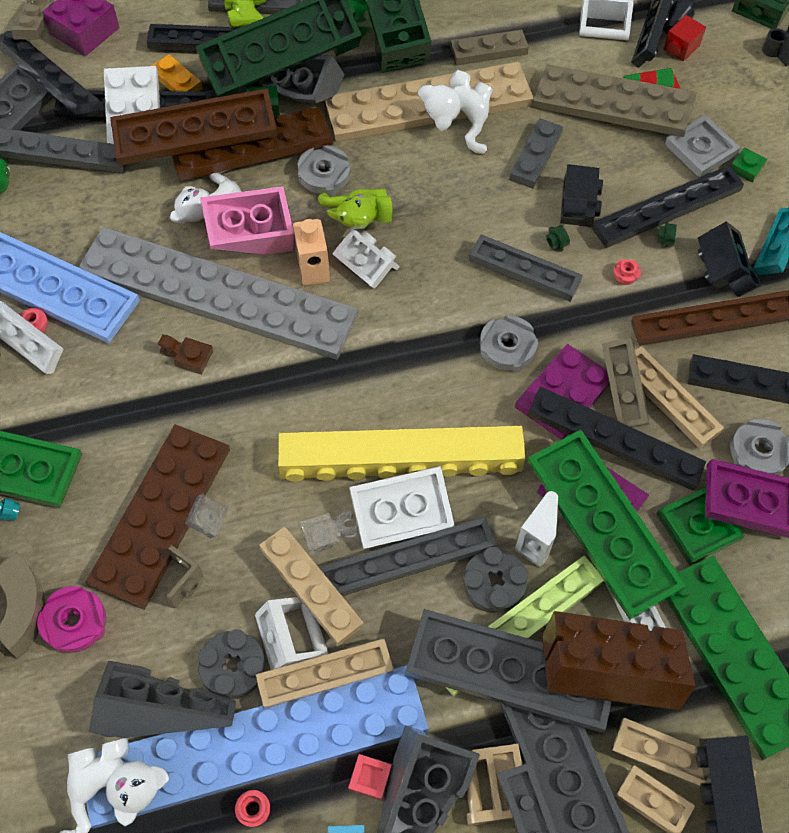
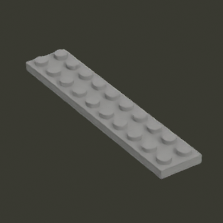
[78,227,358,360]

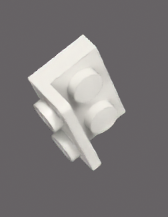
[332,229,400,289]

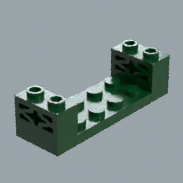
[196,0,361,98]
[365,0,432,73]

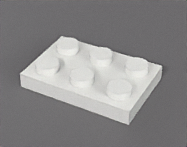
[104,66,160,144]
[349,466,455,549]

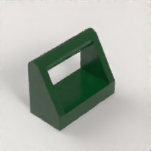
[732,0,789,29]

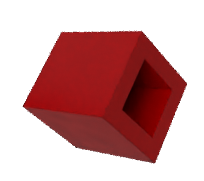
[663,15,706,61]

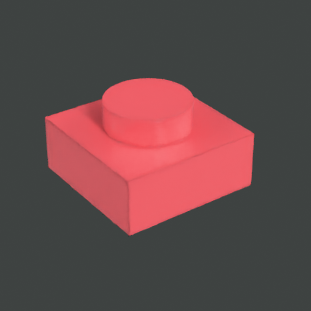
[348,754,392,801]

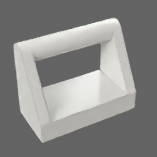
[579,0,633,41]
[514,491,558,568]
[255,597,329,670]

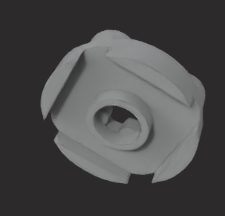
[298,146,350,197]
[480,316,538,373]
[730,419,789,475]

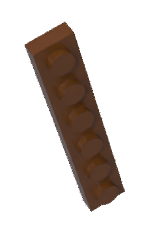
[631,290,789,346]

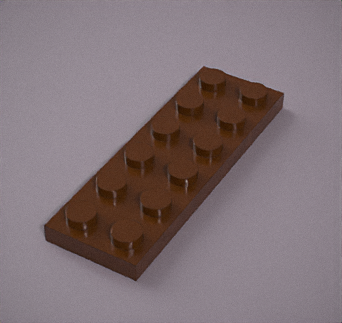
[110,88,278,166]
[172,107,333,181]
[86,424,230,610]

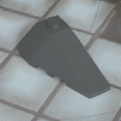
[257,55,344,103]
[89,661,236,738]
[377,725,480,833]

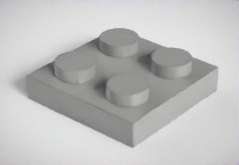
[664,115,741,178]

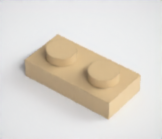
[615,765,695,833]

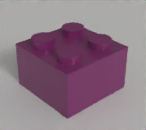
[42,0,120,57]

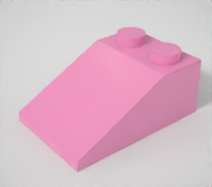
[200,186,294,255]

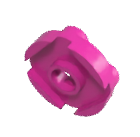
[37,586,106,653]

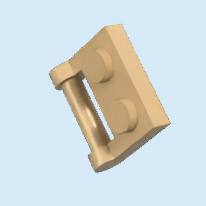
[466,744,522,826]

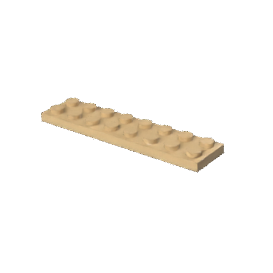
[324,62,533,142]

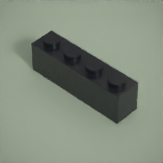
[695,735,763,833]

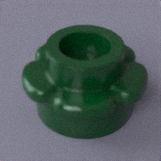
[657,222,677,248]
[546,225,570,252]

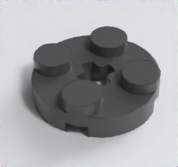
[464,546,528,613]
[198,629,265,699]

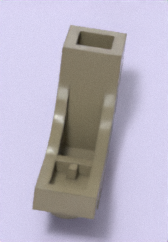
[0,551,45,662]

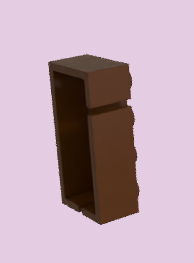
[542,611,696,710]

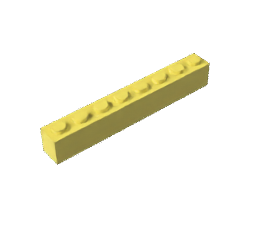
[278,426,526,482]

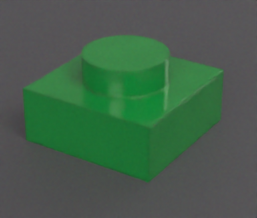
[731,147,767,183]

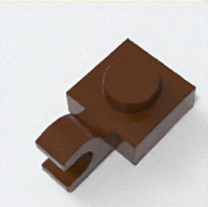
[158,334,213,375]

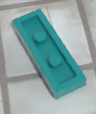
[754,207,789,275]

